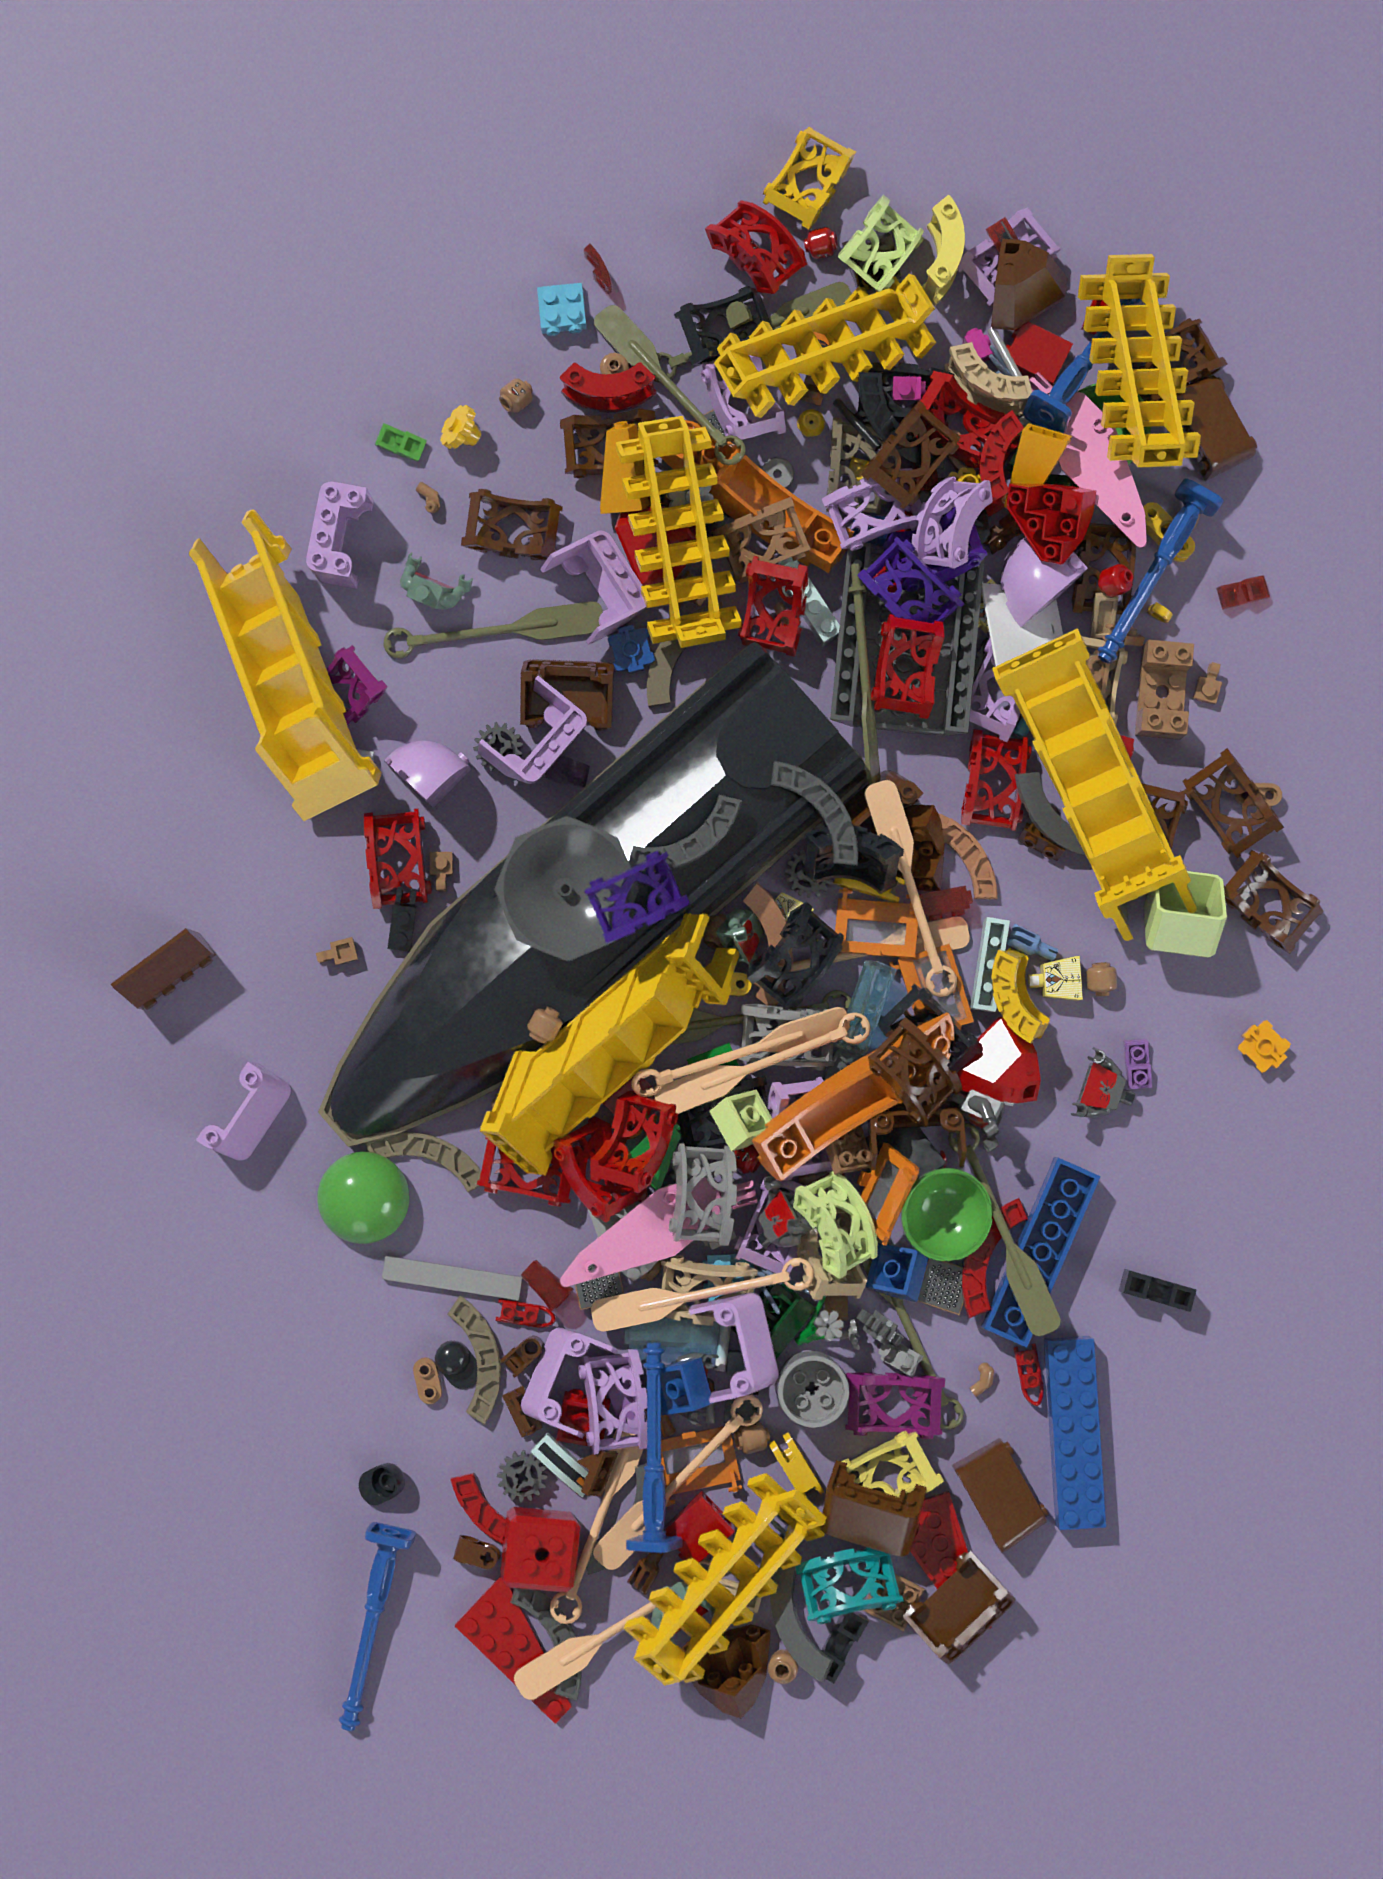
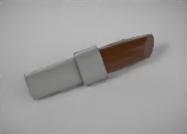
[706,1378,716,1423]

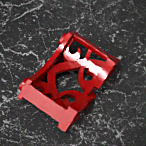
[705,200,808,294]
[560,362,657,413]
[920,371,1005,468]
[979,410,1024,517]
[738,556,808,657]
[871,614,945,719]
[961,729,1031,831]
[364,808,432,909]
[590,1091,678,1193]
[554,1117,648,1222]
[477,1136,575,1207]

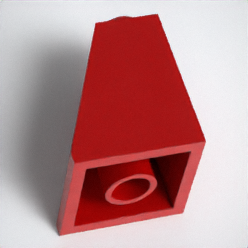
[663,1490,735,1562]

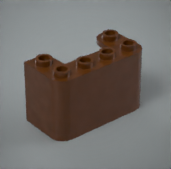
[820,1460,927,1557]

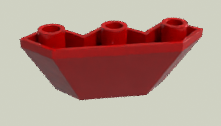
[1006,483,1097,565]
[615,506,696,586]
[957,1017,1041,1103]

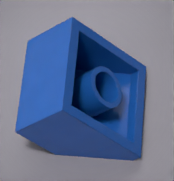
[865,1243,929,1302]
[661,1358,713,1415]

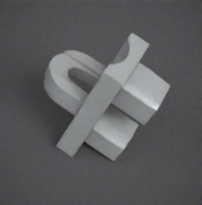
[878,1341,924,1377]

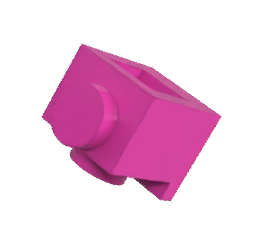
[962,328,994,362]

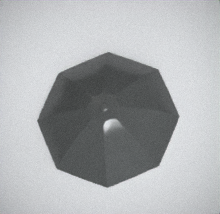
[495,816,639,961]

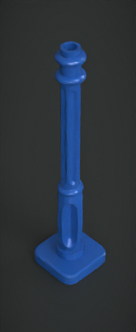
[1023,299,1141,433]
[1098,478,1224,664]
[626,1342,682,1553]
[339,1522,416,1731]

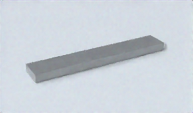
[382,1256,523,1300]

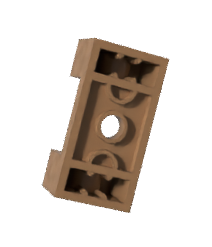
[1135,640,1194,740]

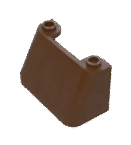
[1176,375,1257,481]
[520,659,614,731]
[825,770,924,853]
[952,1438,1049,1553]
[903,1551,1016,1664]

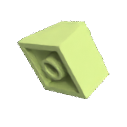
[710,1090,772,1151]

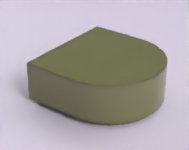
[726,302,753,330]

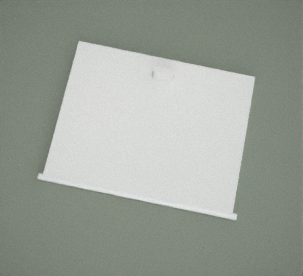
[982,582,1063,666]

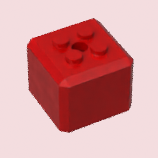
[500,1507,581,1592]

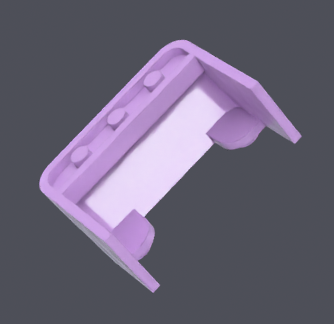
[540,531,646,645]
[478,676,587,784]
[689,1292,779,1403]
[521,1328,618,1438]

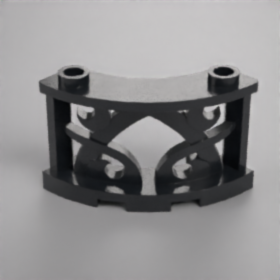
[674,286,773,365]
[855,362,955,427]
[802,826,904,894]
[747,901,844,1010]
[875,983,983,1079]
[677,1076,771,1148]

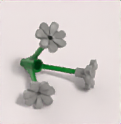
[795,1281,860,1350]

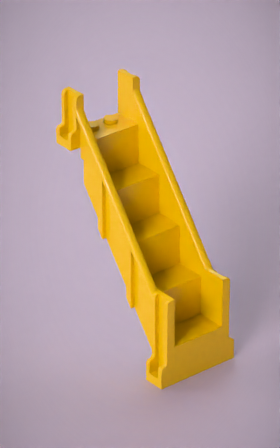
[189,509,382,821]
[992,628,1197,941]
[479,913,739,1175]

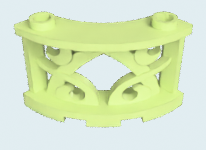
[838,194,924,292]
[793,1171,878,1279]

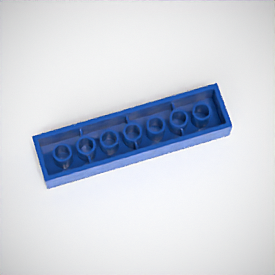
[981,1157,1101,1348]
[1044,1336,1106,1530]

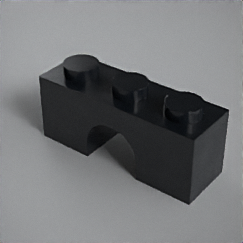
[1119,1269,1197,1312]
[724,1350,759,1423]
[821,1611,869,1684]

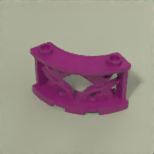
[326,645,388,727]
[845,1372,945,1439]

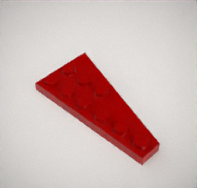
[910,1491,992,1630]
[454,1576,572,1724]

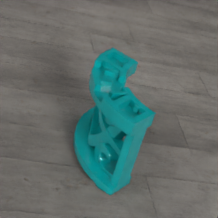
[795,1547,904,1624]

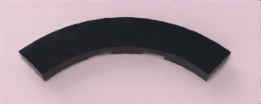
[858,372,945,469]

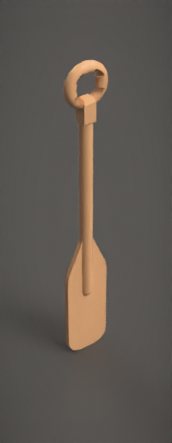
[865,780,957,997]
[754,917,970,988]
[632,1007,850,1097]
[654,1012,871,1114]
[591,1258,814,1331]
[593,1395,763,1570]
[550,1409,647,1624]
[514,1559,711,1700]

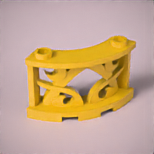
[763,126,856,229]
[992,948,1050,1044]

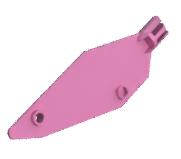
[1029,372,1147,548]
[560,1177,758,1287]

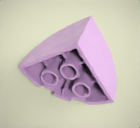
[1001,537,1088,627]
[384,740,471,808]

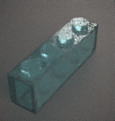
[835,960,897,1056]
[624,1317,719,1353]

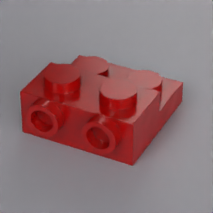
[556,1389,611,1447]

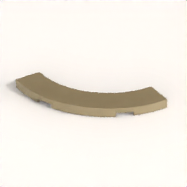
[647,602,723,707]
[365,1132,481,1193]
[447,1295,501,1425]

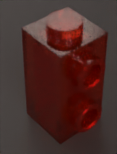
[920,886,973,921]

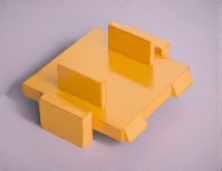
[1238,1020,1291,1073]

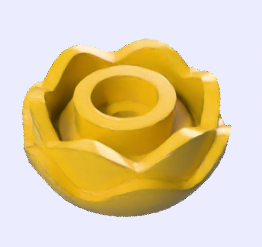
[797,409,825,437]

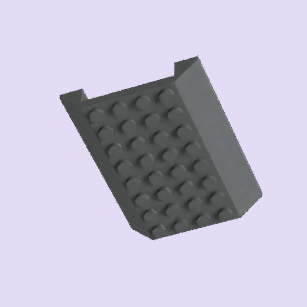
[830,542,985,736]

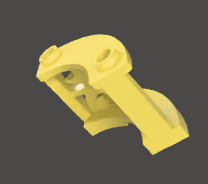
[922,195,965,306]
[841,1431,944,1497]

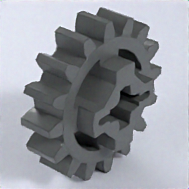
[473,722,523,772]
[785,849,833,898]
[856,1308,904,1346]
[497,1450,548,1502]

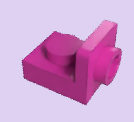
[893,376,925,400]

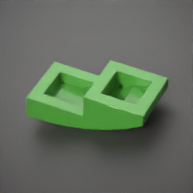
[374,423,427,461]

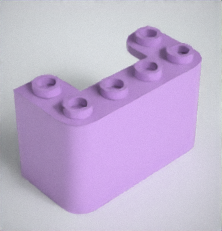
[306,482,374,589]

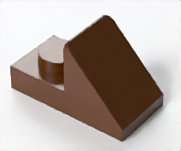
[577,1450,618,1496]

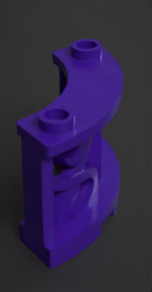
[883,507,988,592]
[857,536,964,637]
[584,851,690,943]

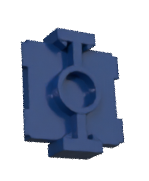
[607,625,655,674]

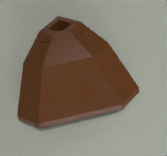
[991,238,1068,331]
[858,805,945,892]
[681,1624,771,1719]

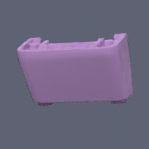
[196,1062,291,1160]

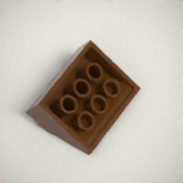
[111,928,216,1010]

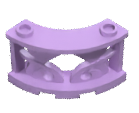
[957,207,1061,306]
[701,355,786,443]
[822,468,922,551]
[912,476,993,569]
[969,638,1021,742]
[768,1077,833,1181]
[734,1174,819,1274]
[579,1348,647,1454]

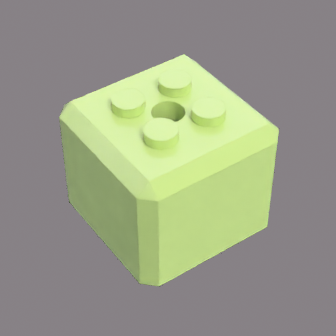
[1144,871,1227,958]

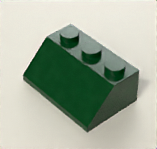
[732,1282,816,1359]

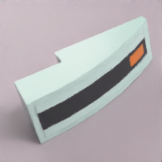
[531,1433,589,1497]

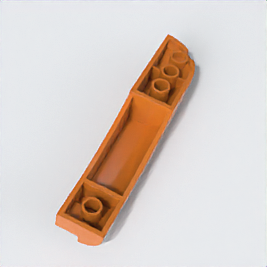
[661,420,854,573]
[751,1012,954,1181]

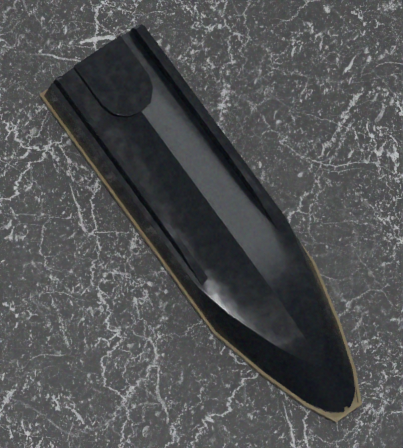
[318,642,867,1147]

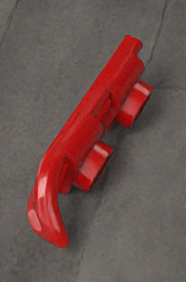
[495,1298,556,1328]
[1013,1343,1044,1406]

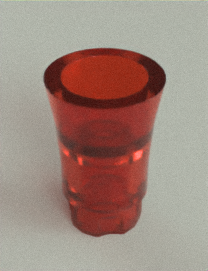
[521,1260,574,1312]

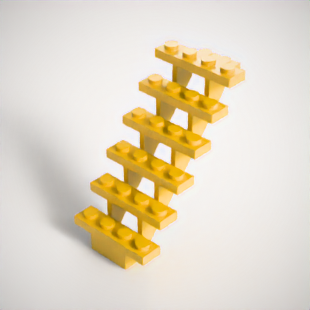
[1078,254,1201,467]
[714,274,936,418]
[616,416,742,648]
[623,1473,826,1686]

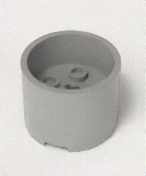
[776,1351,849,1427]

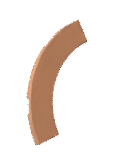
[938,813,998,900]
[743,882,793,1006]

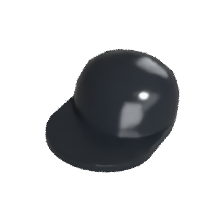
[435,1340,477,1389]
[358,1463,405,1506]

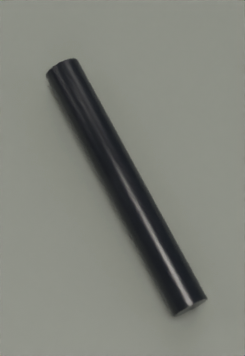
[833,398,882,451]

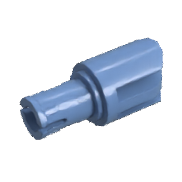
[1006,924,1059,962]

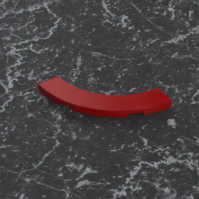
[962,1198,1028,1318]
[451,1473,549,1552]

